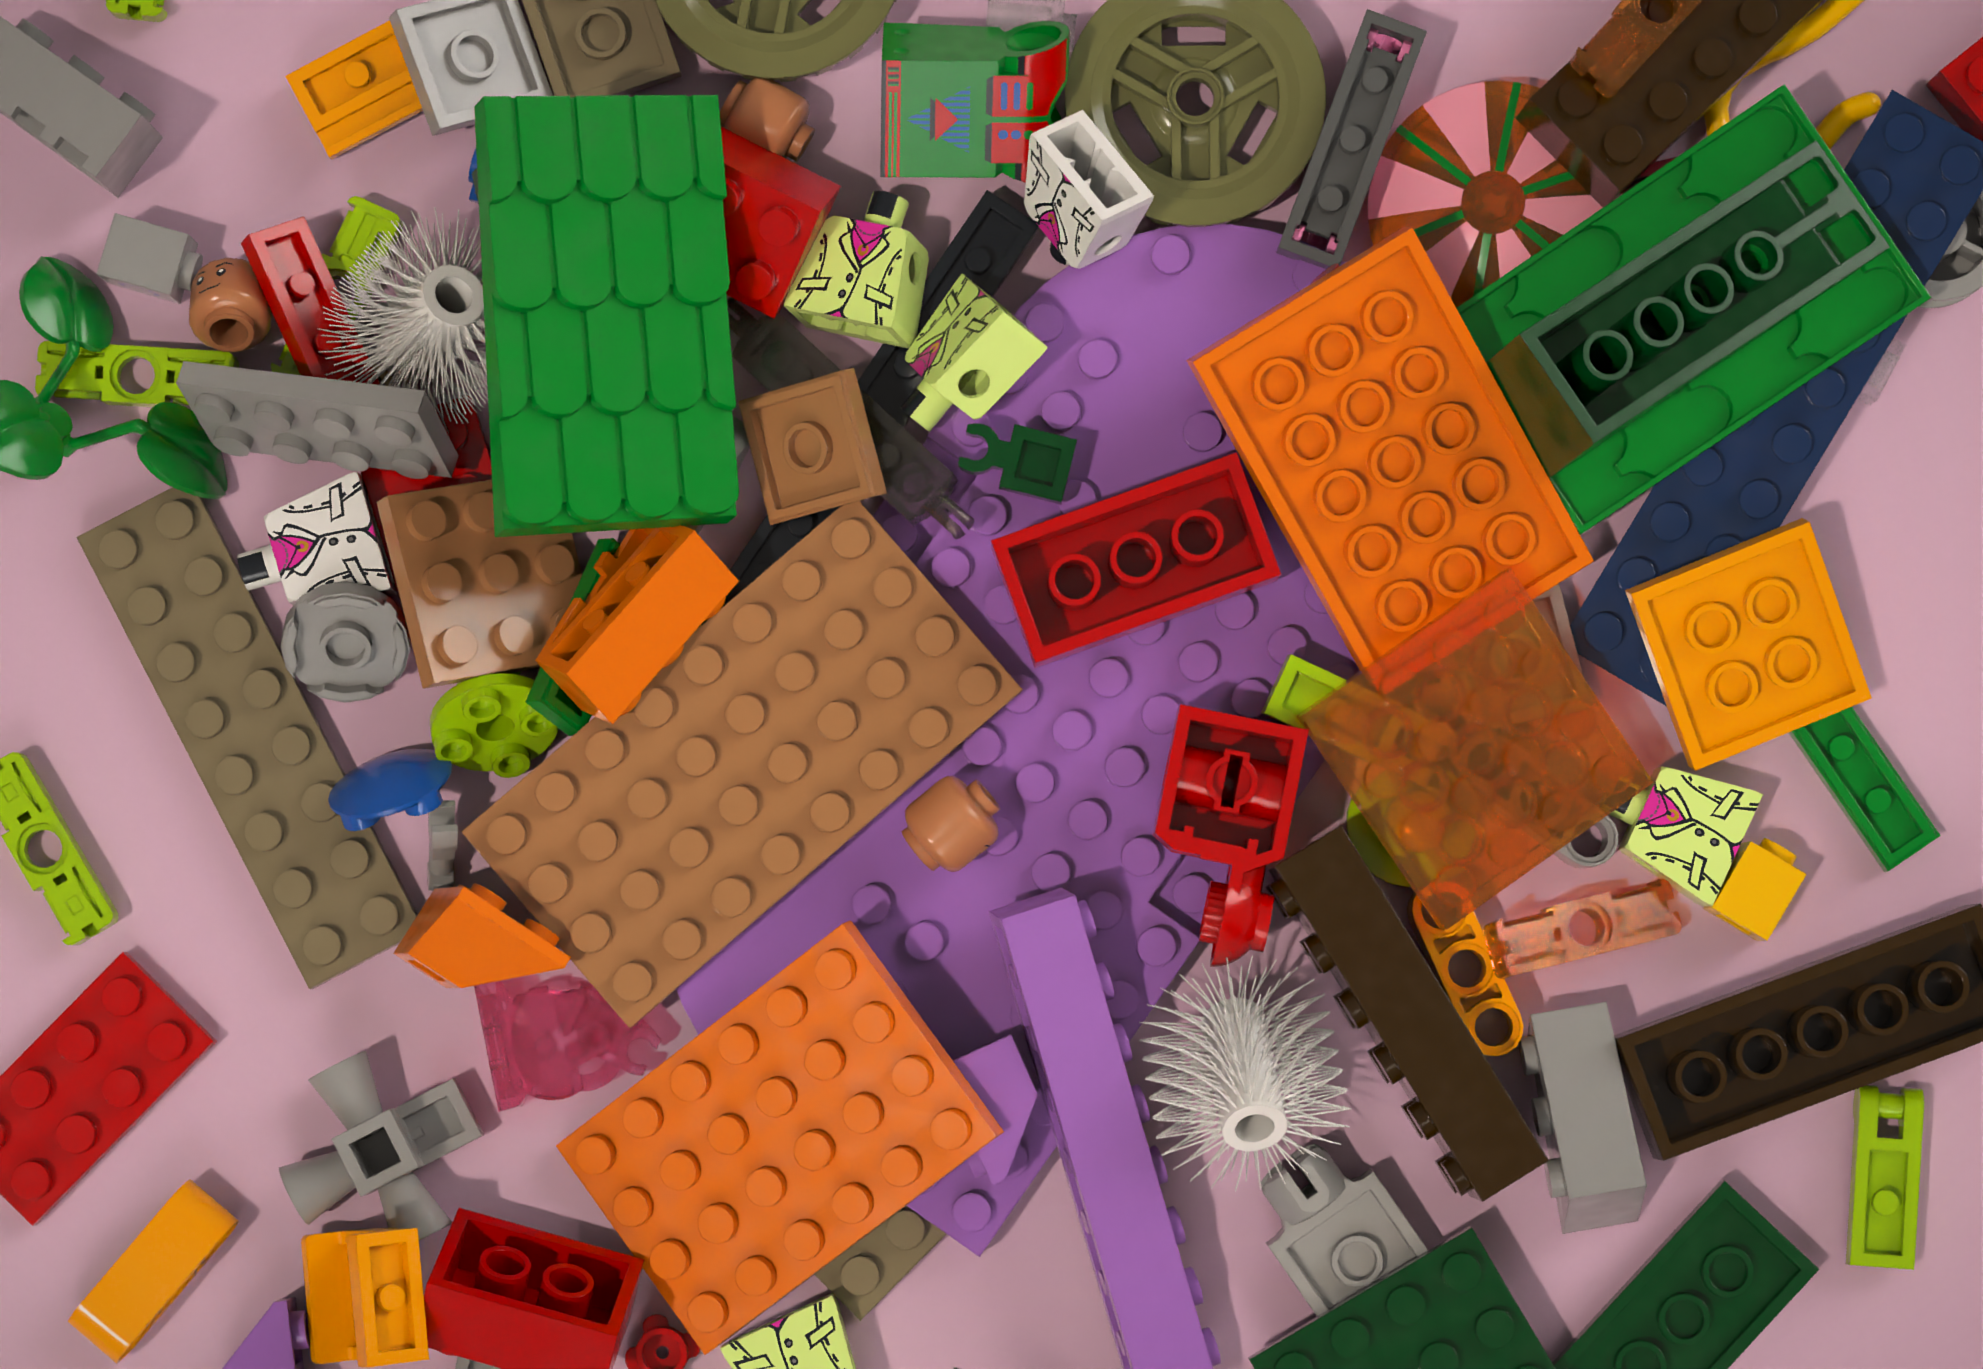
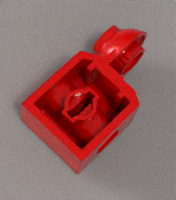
[1153,704,1309,967]

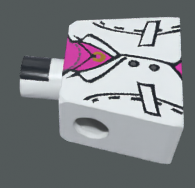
[1024,110,1154,269]
[237,472,398,605]

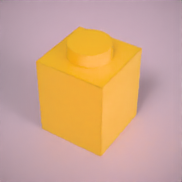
[1703,838,1807,941]

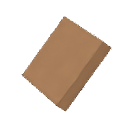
[738,368,887,525]

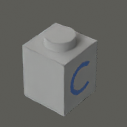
[96,213,203,304]

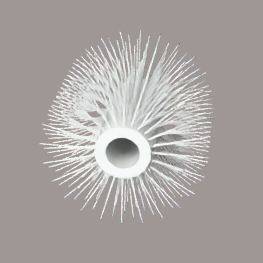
[317,207,488,433]
[1138,956,1351,1192]

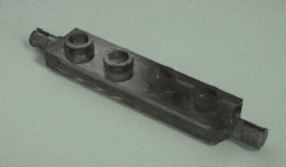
[727,297,975,540]

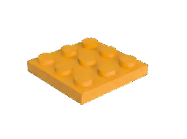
[1625,518,1872,771]

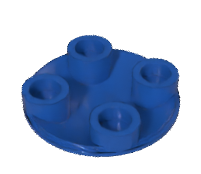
[328,748,453,831]

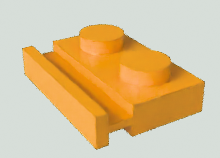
[285,20,423,160]

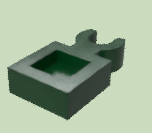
[958,423,1077,505]

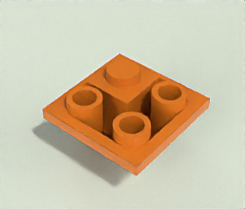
[393,883,571,988]

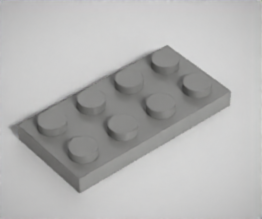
[176,361,459,479]

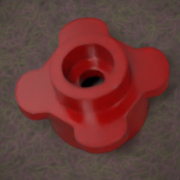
[625,1314,700,1369]

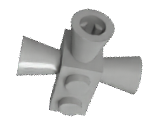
[279,1051,484,1241]

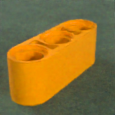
[1407,881,1524,1056]
[68,1179,239,1364]

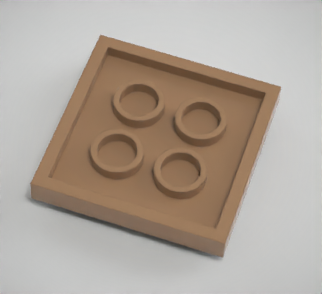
[377,480,582,689]

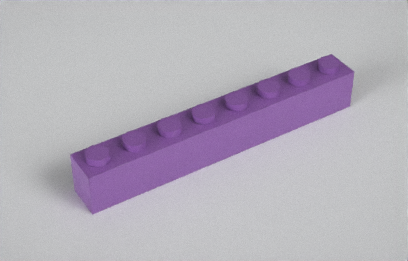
[988,888,1221,1369]

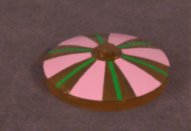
[1368,81,1623,308]

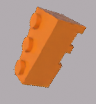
[535,525,739,724]

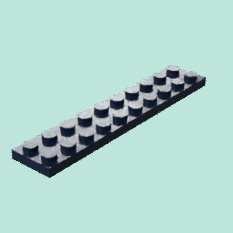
[1570,90,1983,707]

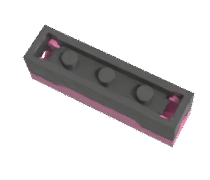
[1276,9,1427,269]

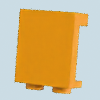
[301,1228,429,1367]

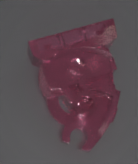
[474,981,662,1112]

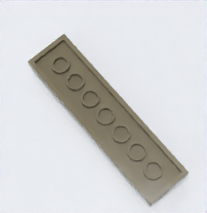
[76,487,418,989]

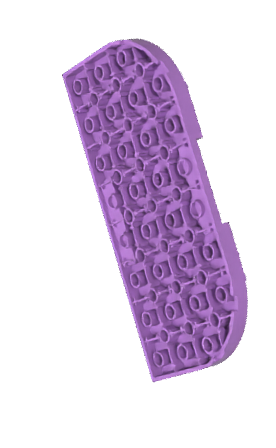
[676,224,1371,1257]

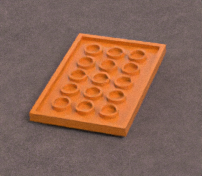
[1186,227,1594,695]
[556,920,1004,1355]

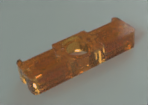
[1570,0,1703,98]
[1483,879,1682,979]

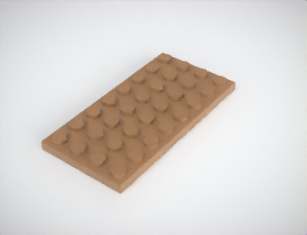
[461,501,1023,1028]

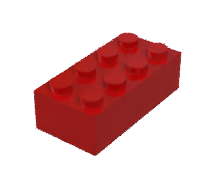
[991,452,1281,668]

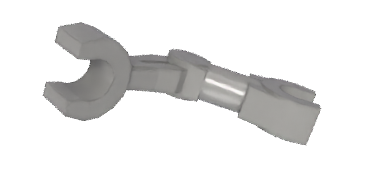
[427,800,458,891]

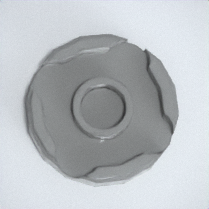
[281,581,411,703]

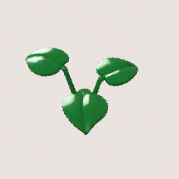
[0,256,228,499]

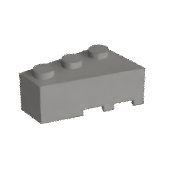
[0,16,163,198]
[1519,1002,1647,1234]

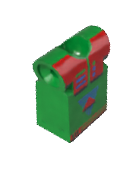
[880,21,1070,183]

